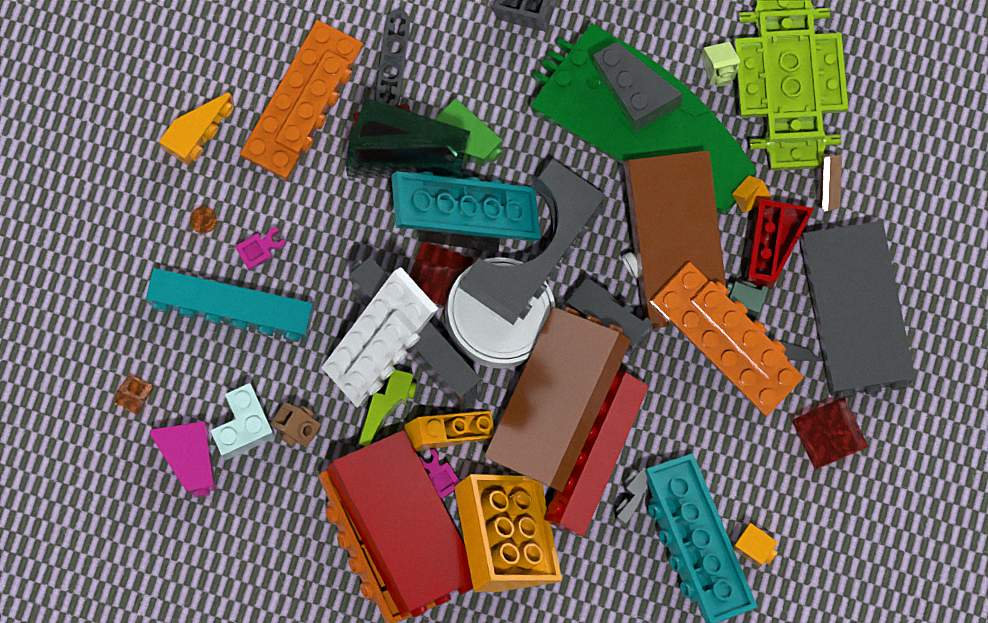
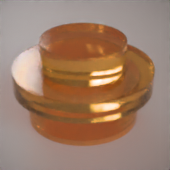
[190,207,217,234]

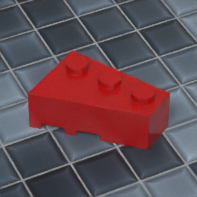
[746,199,814,289]

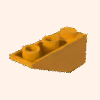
[159,92,234,166]
[404,411,495,451]

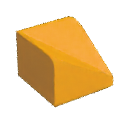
[732,175,771,213]

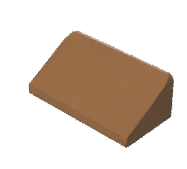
[819,154,842,211]

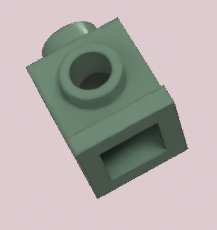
[727,281,768,318]

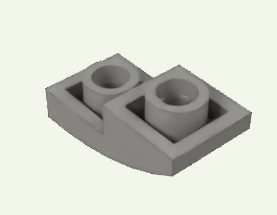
[616,467,647,527]

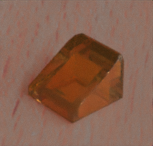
[115,373,154,415]

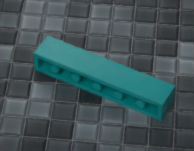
[145,268,314,342]

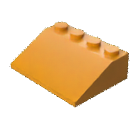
[454,474,562,592]

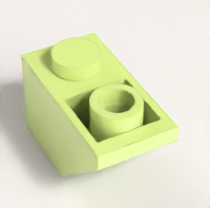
[701,42,740,87]

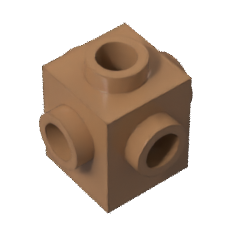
[270,402,321,447]

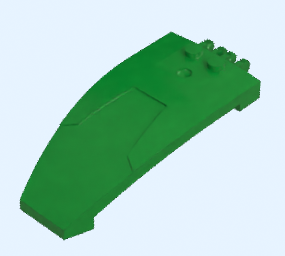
[531,23,757,216]

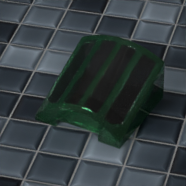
[346,98,472,179]

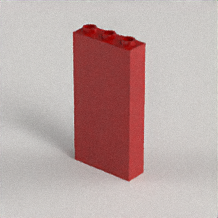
[326,430,473,618]

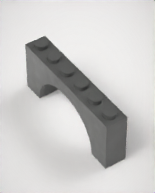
[459,159,606,325]

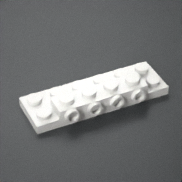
[322,267,438,408]

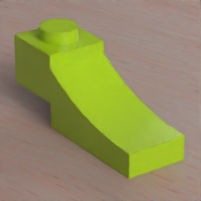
[359,370,418,449]

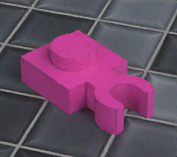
[235,227,286,271]
[419,449,460,500]

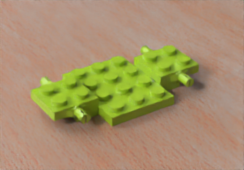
[734,0,848,171]

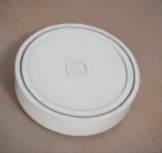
[445,257,555,369]

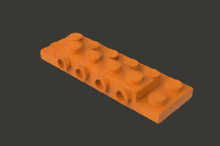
[240,20,364,181]
[650,262,804,417]
[318,471,436,623]

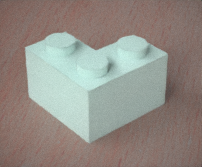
[210,383,275,461]

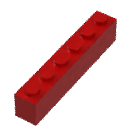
[544,371,649,537]

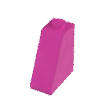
[150,421,217,498]

